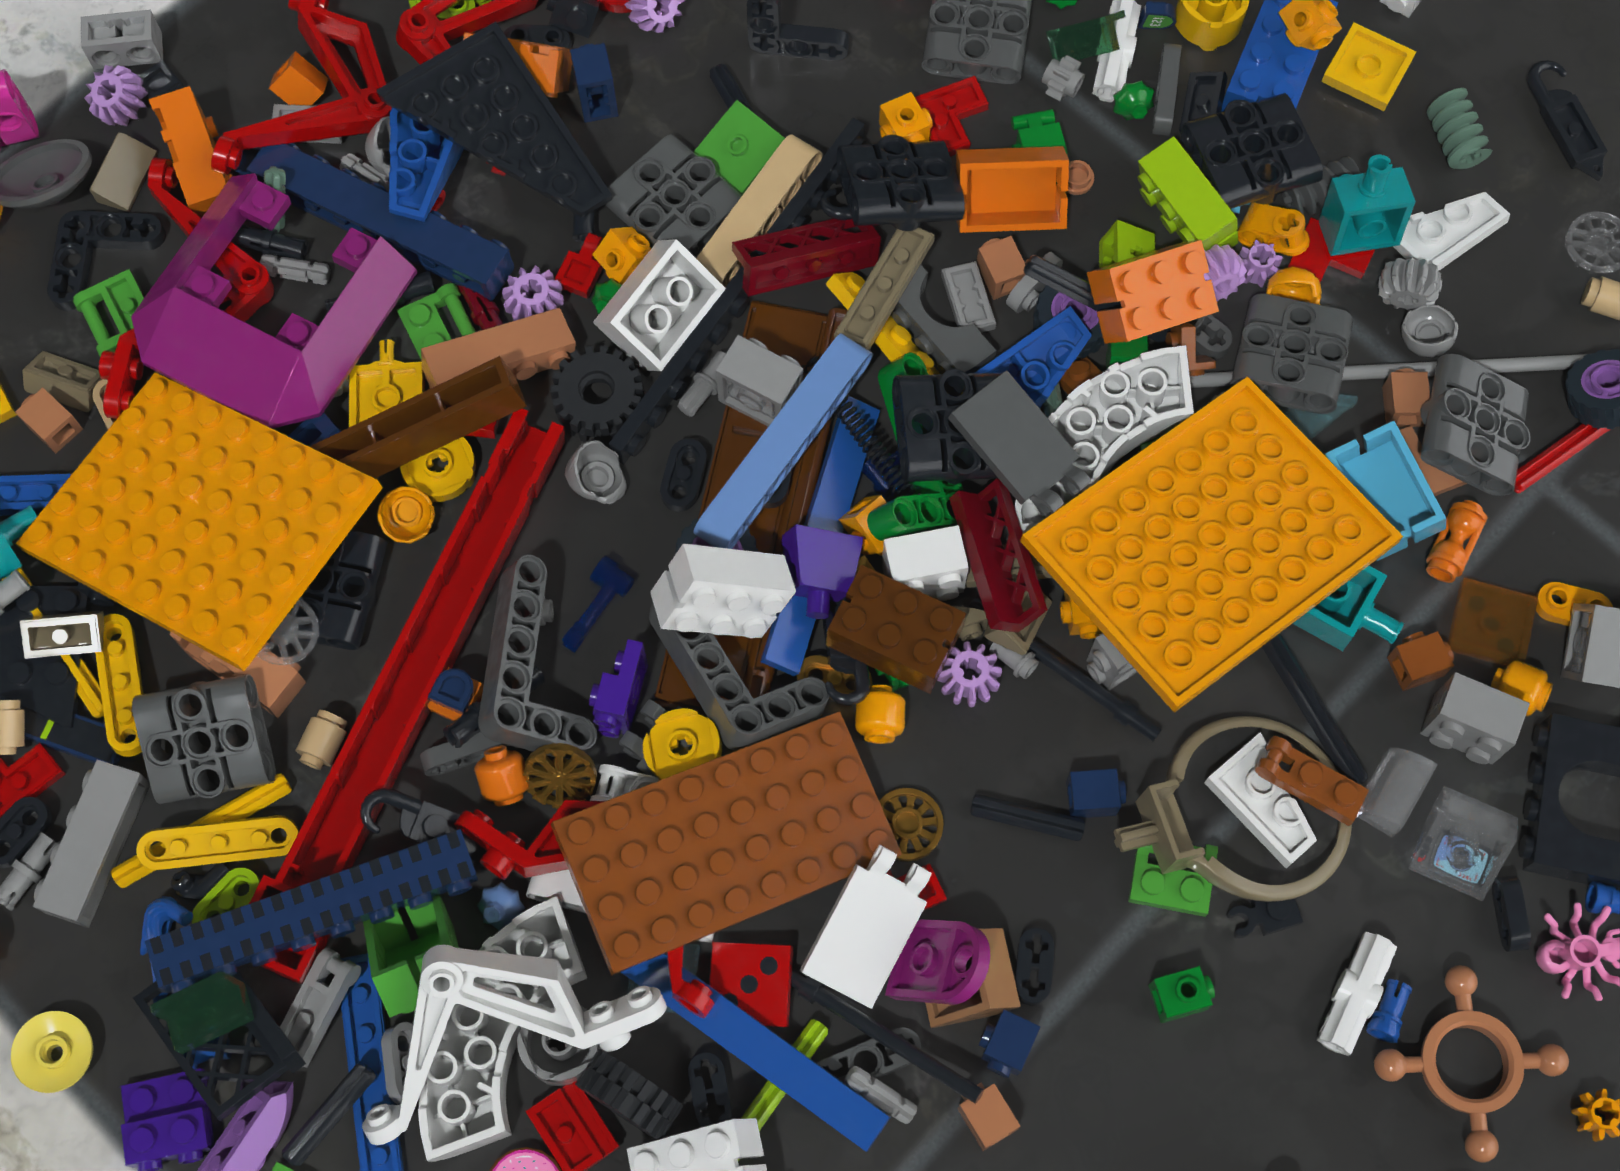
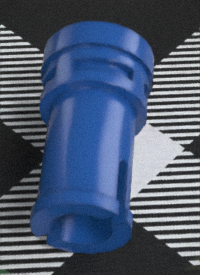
[1585,881,1620,915]
[1366,979,1413,1043]

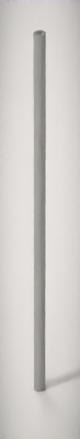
[1190,354,1587,388]

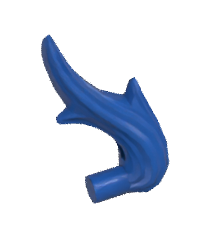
[140,896,193,1006]

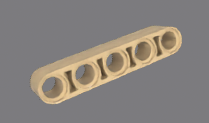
[696,134,823,288]

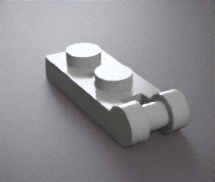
[280,948,361,1068]

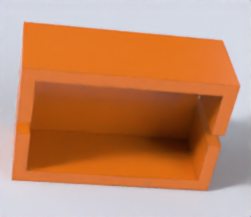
[956,146,1069,233]
[1087,240,1219,344]

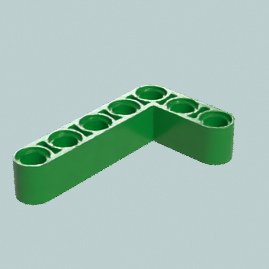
[867,353,964,541]

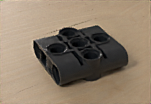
[1182,93,1323,209]
[836,135,965,231]
[892,369,1002,485]
[272,530,388,650]

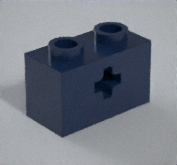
[570,43,619,123]

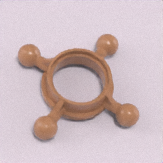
[1374,965,1569,1163]

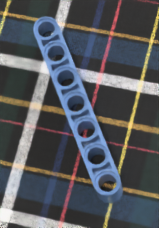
[693,333,873,549]

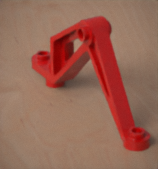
[211,0,392,175]
[396,0,538,176]
[99,157,274,419]
[454,800,715,1018]

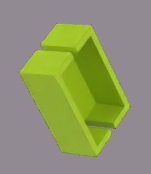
[1137,136,1238,251]

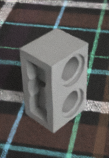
[81,9,163,70]
[1086,633,1137,691]

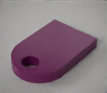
[885,919,990,1005]

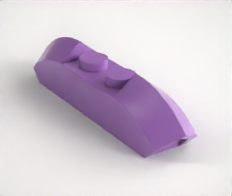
[197,1081,293,1171]

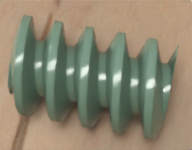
[1426,88,1493,170]

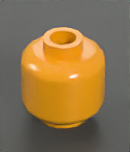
[1491,660,1553,716]
[855,684,906,744]

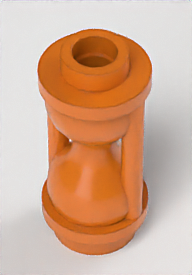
[1426,500,1488,583]

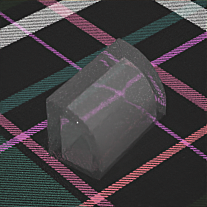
[1357,748,1438,837]

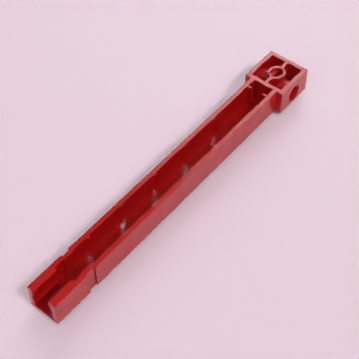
[249,408,565,985]

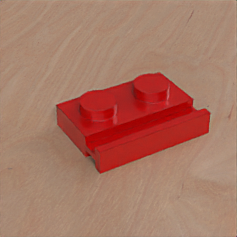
[525,1081,620,1171]

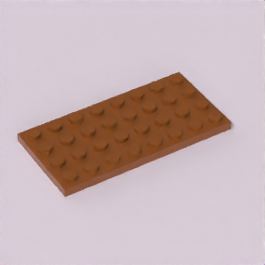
[551,711,902,976]

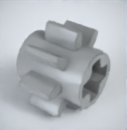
[1042,55,1085,101]

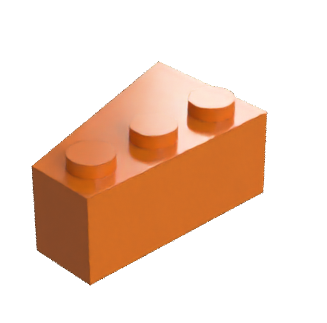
[463,32,572,98]
[149,86,233,218]

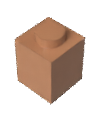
[977,236,1025,300]
[1382,368,1430,427]
[15,387,83,454]
[957,1082,1021,1151]

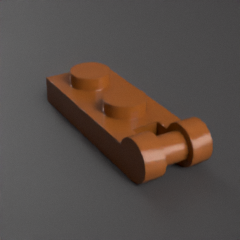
[1255,736,1369,826]

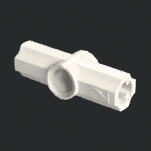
[1092,0,1141,102]
[1317,932,1397,1056]

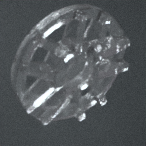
[1564,211,1620,274]
[257,598,319,665]

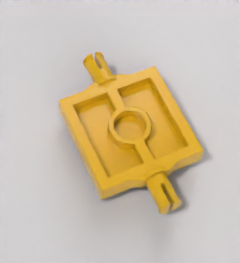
[349,339,425,427]

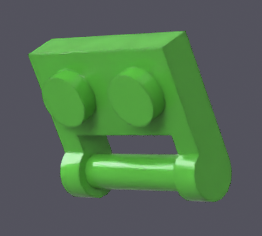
[73,269,145,357]
[397,283,476,362]
[1128,844,1218,917]

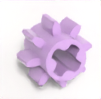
[1239,240,1283,287]

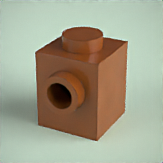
[1387,631,1454,691]

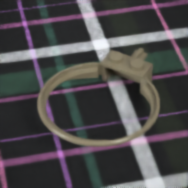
[1114,716,1352,902]

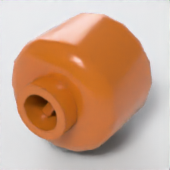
[474,745,529,806]

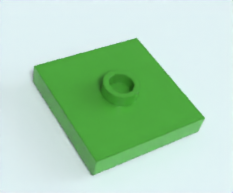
[694,100,785,195]

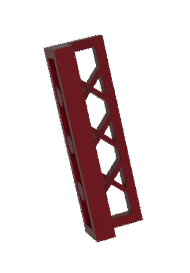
[732,219,881,297]
[949,478,1048,633]

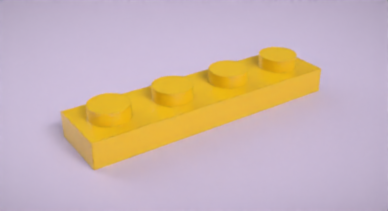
[826,272,940,375]

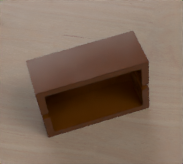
[826,565,967,694]

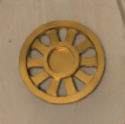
[523,743,597,809]
[879,788,944,861]

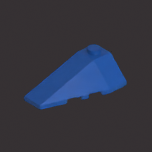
[389,108,464,222]
[949,306,1092,409]

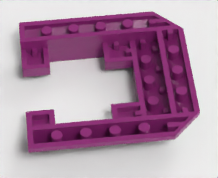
[131,173,417,429]

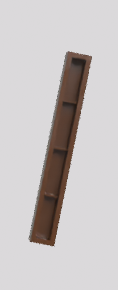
[310,356,527,478]

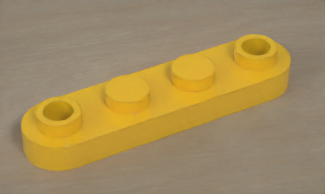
[95,614,144,757]
[136,815,299,870]

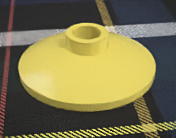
[11,1011,93,1093]

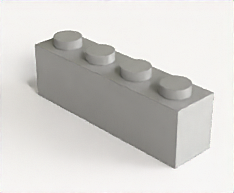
[33,759,150,928]

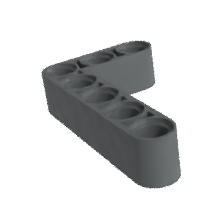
[478,554,597,760]
[649,601,830,752]

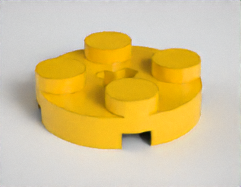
[400,437,476,503]
[643,708,722,780]

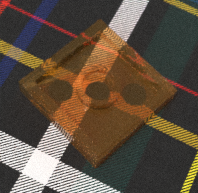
[1448,577,1538,666]

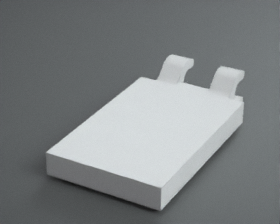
[800,845,932,1009]

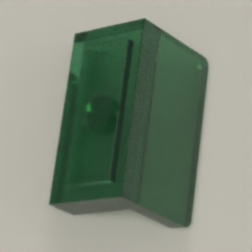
[1046,10,1125,61]
[150,971,255,1054]

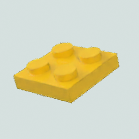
[1321,22,1416,111]

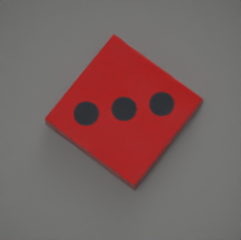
[710,942,793,1027]

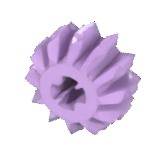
[624,0,685,33]
[84,65,148,126]
[1204,244,1247,302]
[502,265,564,321]
[937,641,1002,708]

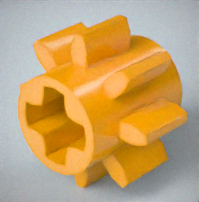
[1571,1088,1620,1142]

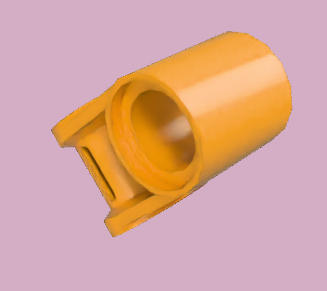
[1237,202,1310,256]

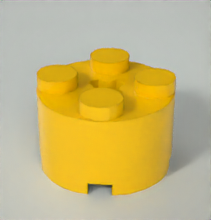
[1175,0,1249,51]

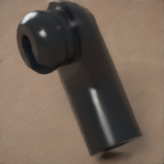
[171,863,230,899]

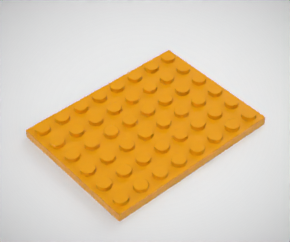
[15,372,383,671]
[1020,376,1403,713]

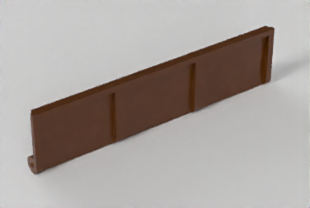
[655,300,848,718]

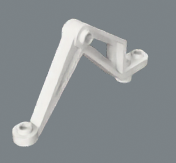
[362,945,667,1145]

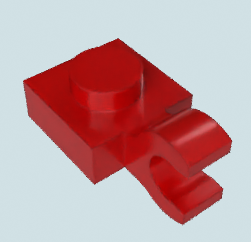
[554,233,603,299]

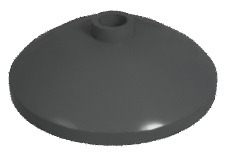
[0,139,92,209]

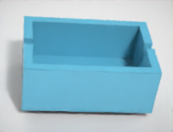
[1325,421,1446,561]

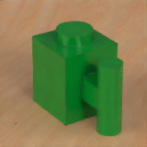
[1011,109,1068,154]

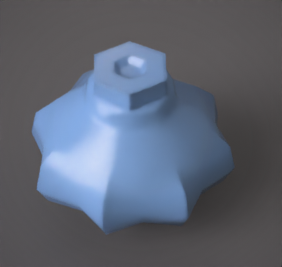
[477,882,525,931]

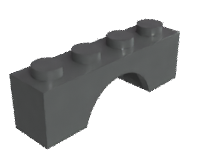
[871,264,996,374]

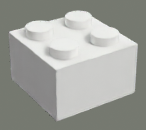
[881,525,969,601]

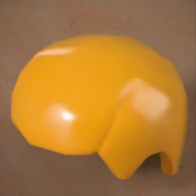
[1266,267,1322,305]
[377,486,435,544]

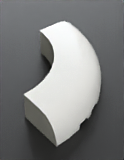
[1015,345,1194,534]
[418,896,587,1162]

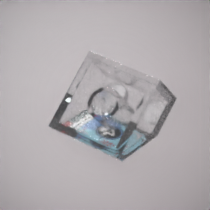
[1408,786,1518,901]

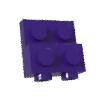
[589,639,648,738]
[121,1068,215,1171]

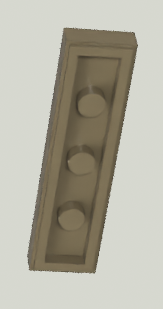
[834,228,934,350]

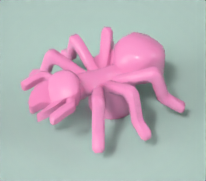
[1536,903,1620,1001]

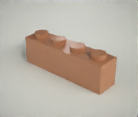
[421,307,576,388]

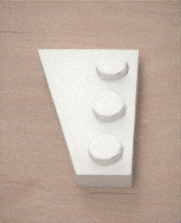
[1393,192,1510,271]
[1204,732,1317,869]

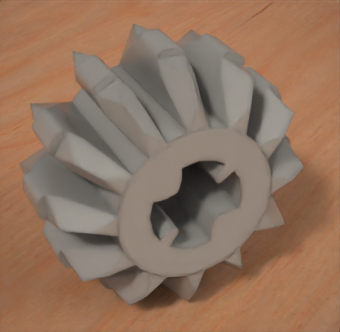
[1378,257,1442,311]

